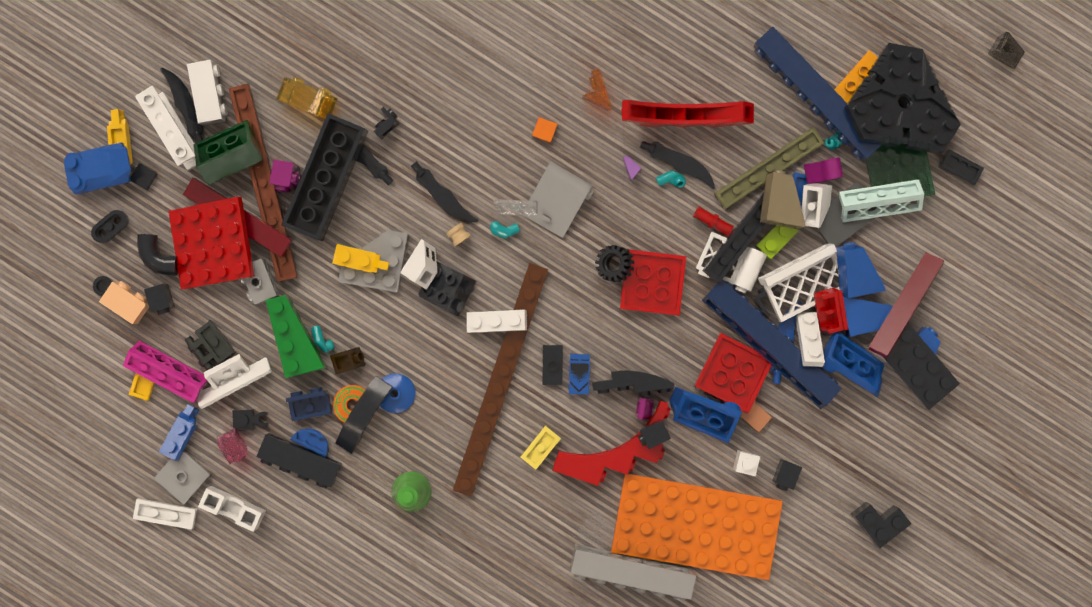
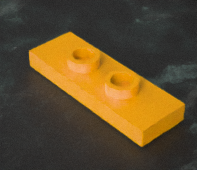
[834,50,878,103]

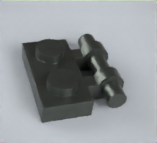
[184,320,235,371]

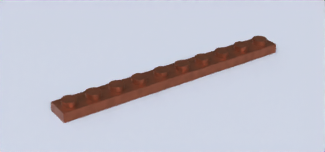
[228,84,298,282]

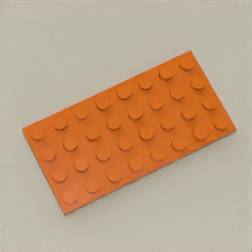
[611,473,783,580]

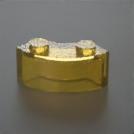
[276,77,338,119]

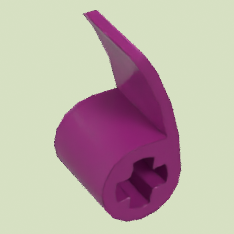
[804,157,844,184]

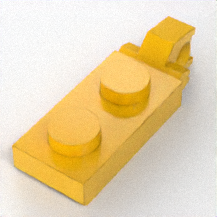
[107,109,133,164]
[332,244,390,273]

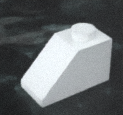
[802,183,832,228]

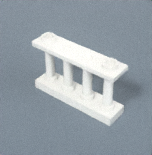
[135,86,196,171]

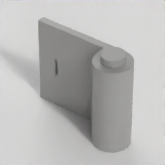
[521,162,594,238]

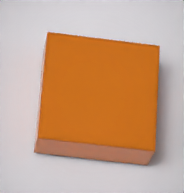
[532,117,557,143]

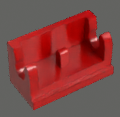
[813,287,848,334]

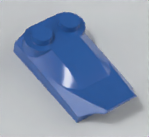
[64,142,131,195]
[822,331,885,398]
[669,386,742,443]

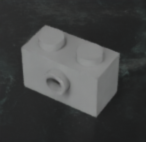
[240,258,280,305]

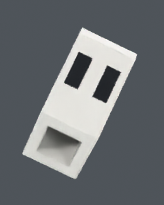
[400,239,437,290]

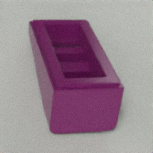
[635,397,654,419]

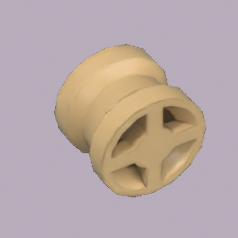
[446,223,471,247]

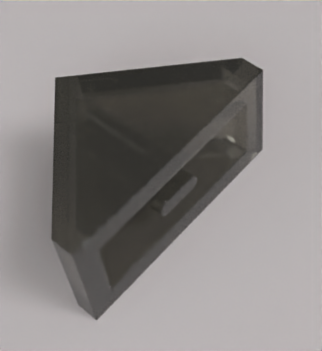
[988,32,1025,69]

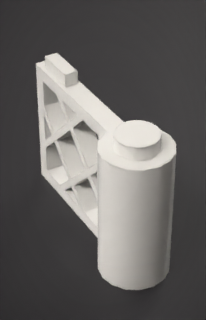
[696,232,767,294]

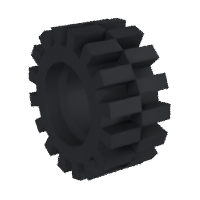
[595,245,635,282]

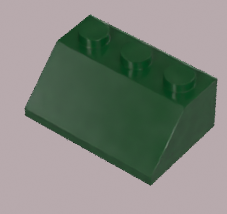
[193,120,263,185]

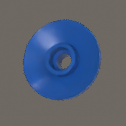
[380,373,415,413]

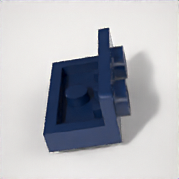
[286,387,332,421]

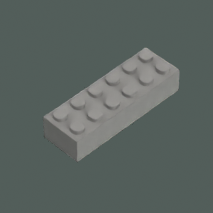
[570,544,696,601]

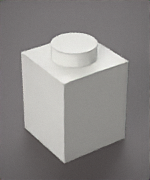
[733,450,760,476]

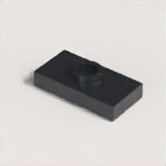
[938,149,984,186]
[542,345,563,385]

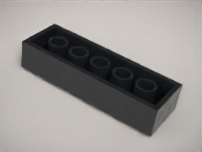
[281,113,368,242]

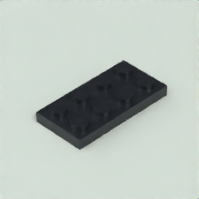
[882,323,960,410]

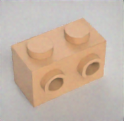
[99,281,149,324]

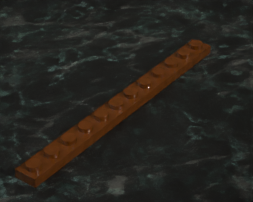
[453,263,548,497]

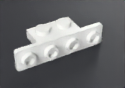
[197,354,272,409]

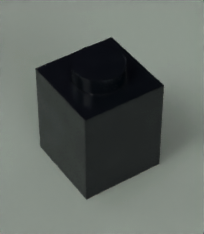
[144,284,175,315]
[638,419,671,449]
[772,459,802,491]

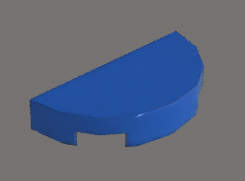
[290,428,329,457]

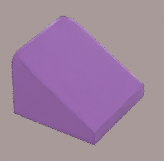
[623,155,641,181]

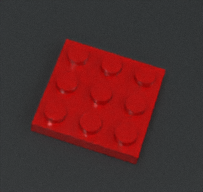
[620,249,687,316]
[693,333,772,414]

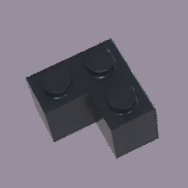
[851,502,912,549]

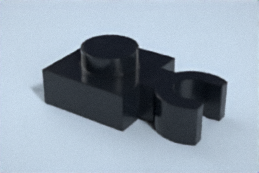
[232,409,268,431]

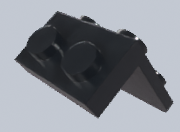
[418,261,476,317]

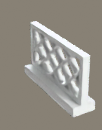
[758,243,840,322]

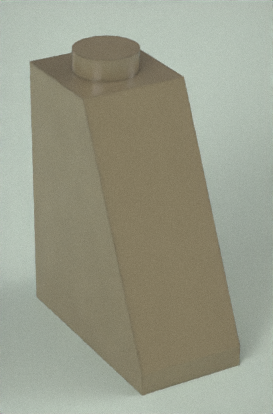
[760,170,805,229]

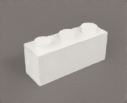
[187,60,228,126]

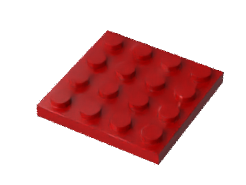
[168,197,254,290]

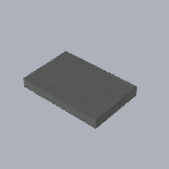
[815,182,877,247]

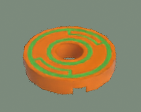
[333,385,366,423]

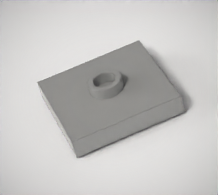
[154,450,211,505]

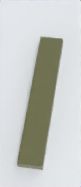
[714,127,824,210]

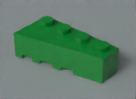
[266,295,328,378]

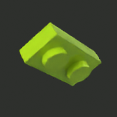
[756,225,798,260]

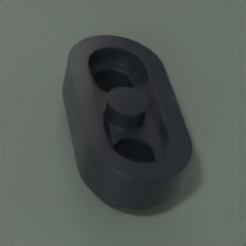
[91,210,129,243]

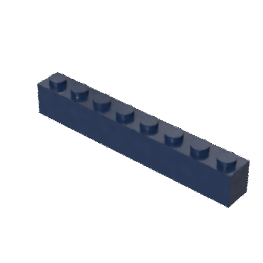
[754,27,882,162]
[702,279,842,410]

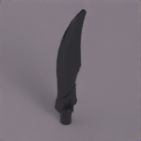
[160,68,204,143]
[640,140,715,189]
[356,145,394,186]
[411,161,478,222]

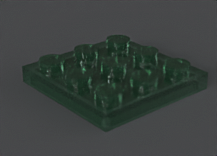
[866,144,935,197]

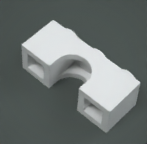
[198,486,266,532]

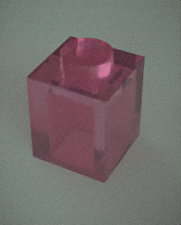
[217,428,248,464]

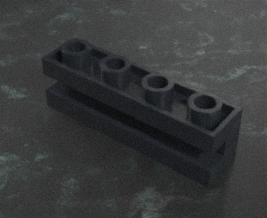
[256,433,343,489]

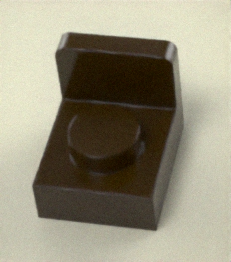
[330,347,365,374]

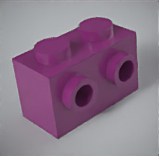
[269,159,301,193]

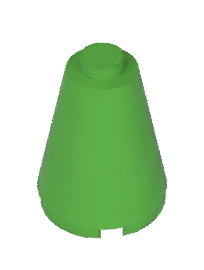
[391,471,432,512]

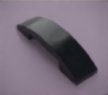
[335,376,393,454]

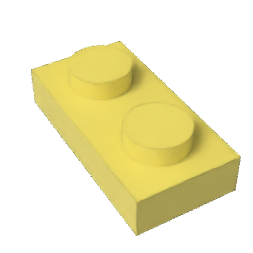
[521,426,561,469]

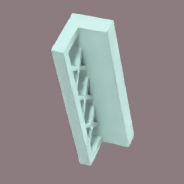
[839,180,924,222]

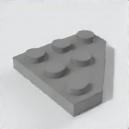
[338,230,408,292]

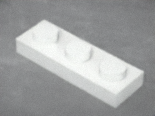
[467,310,527,333]
[796,312,825,367]
[133,498,197,529]

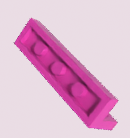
[123,341,208,403]

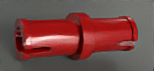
[693,206,734,236]

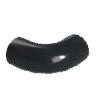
[137,234,178,276]

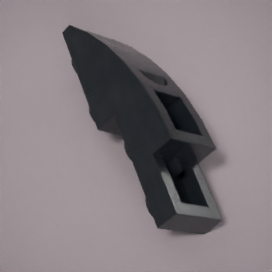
[592,370,675,396]

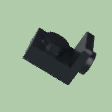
[374,106,399,140]

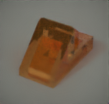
[582,69,612,111]

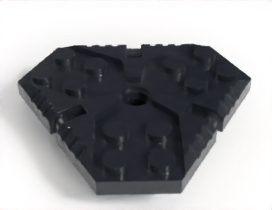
[844,43,961,154]

